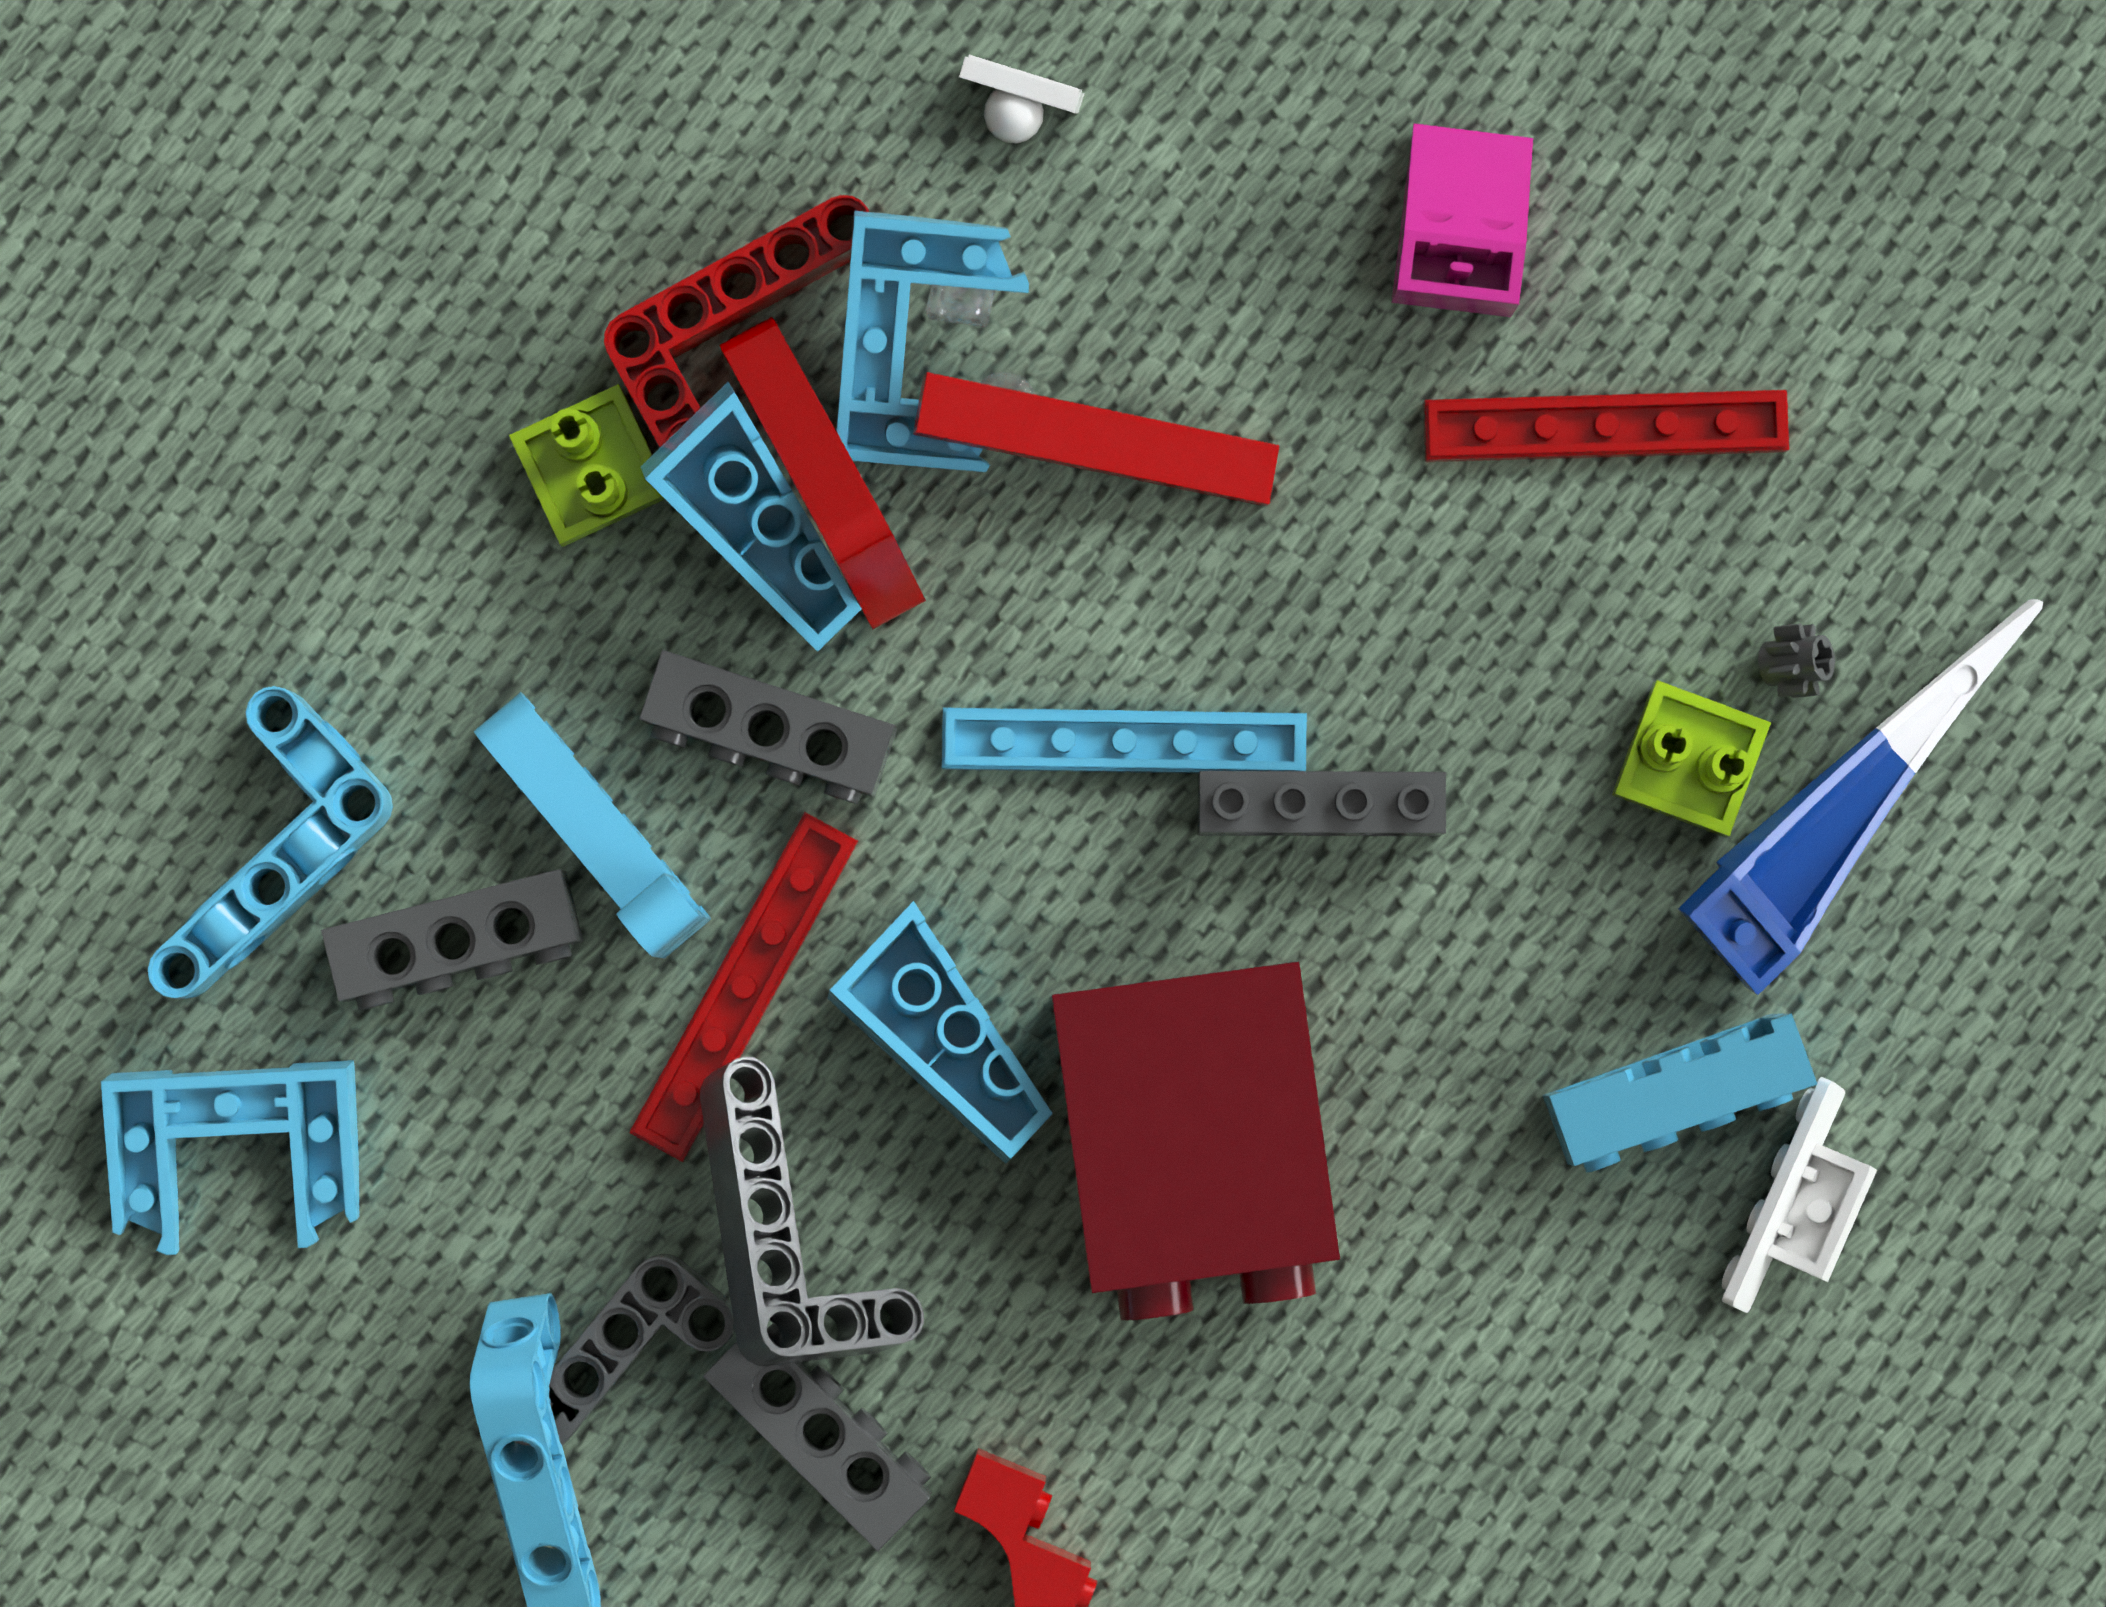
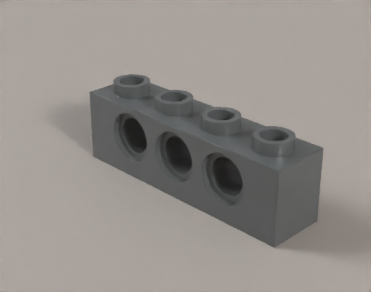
[639,650,897,804]
[1197,771,1446,837]
[321,869,584,1010]
[703,1323,932,1551]

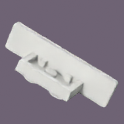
[1722,1077,1877,1313]

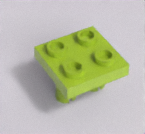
[509,384,665,547]
[1612,680,1771,837]

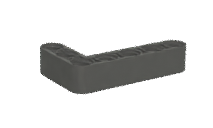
[700,1056,924,1366]

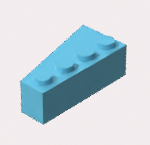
[641,382,861,652]
[828,901,1053,1164]
[1543,1014,1817,1173]

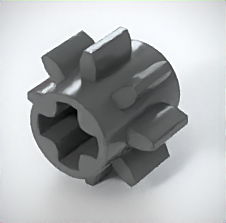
[1758,623,1835,698]

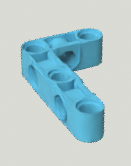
[148,686,393,999]
[470,1293,601,1607]

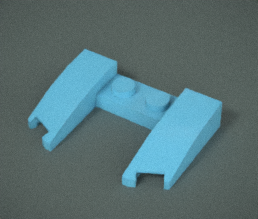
[836,211,1029,472]
[101,1060,359,1255]

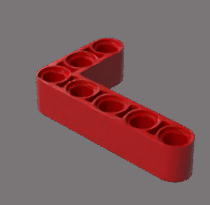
[604,195,869,447]
[719,317,926,629]

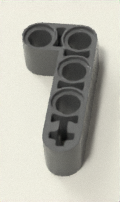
[515,1254,735,1446]

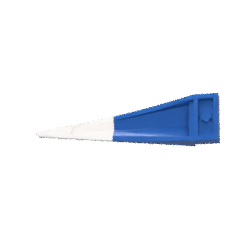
[1678,599,2043,995]

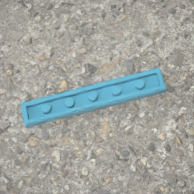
[942,708,1307,773]

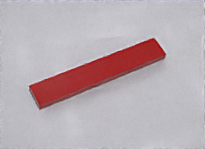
[913,372,1280,506]
[1423,390,1789,462]
[629,812,859,1162]

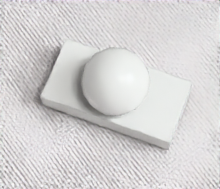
[959,55,1084,144]

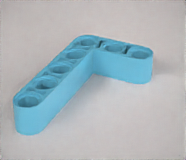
[474,692,711,959]

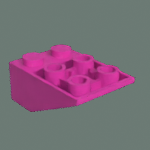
[1391,123,1533,317]

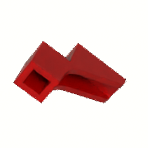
[954,1448,1098,1607]

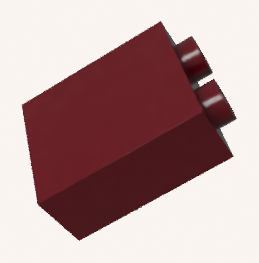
[1052,962,1340,1320]

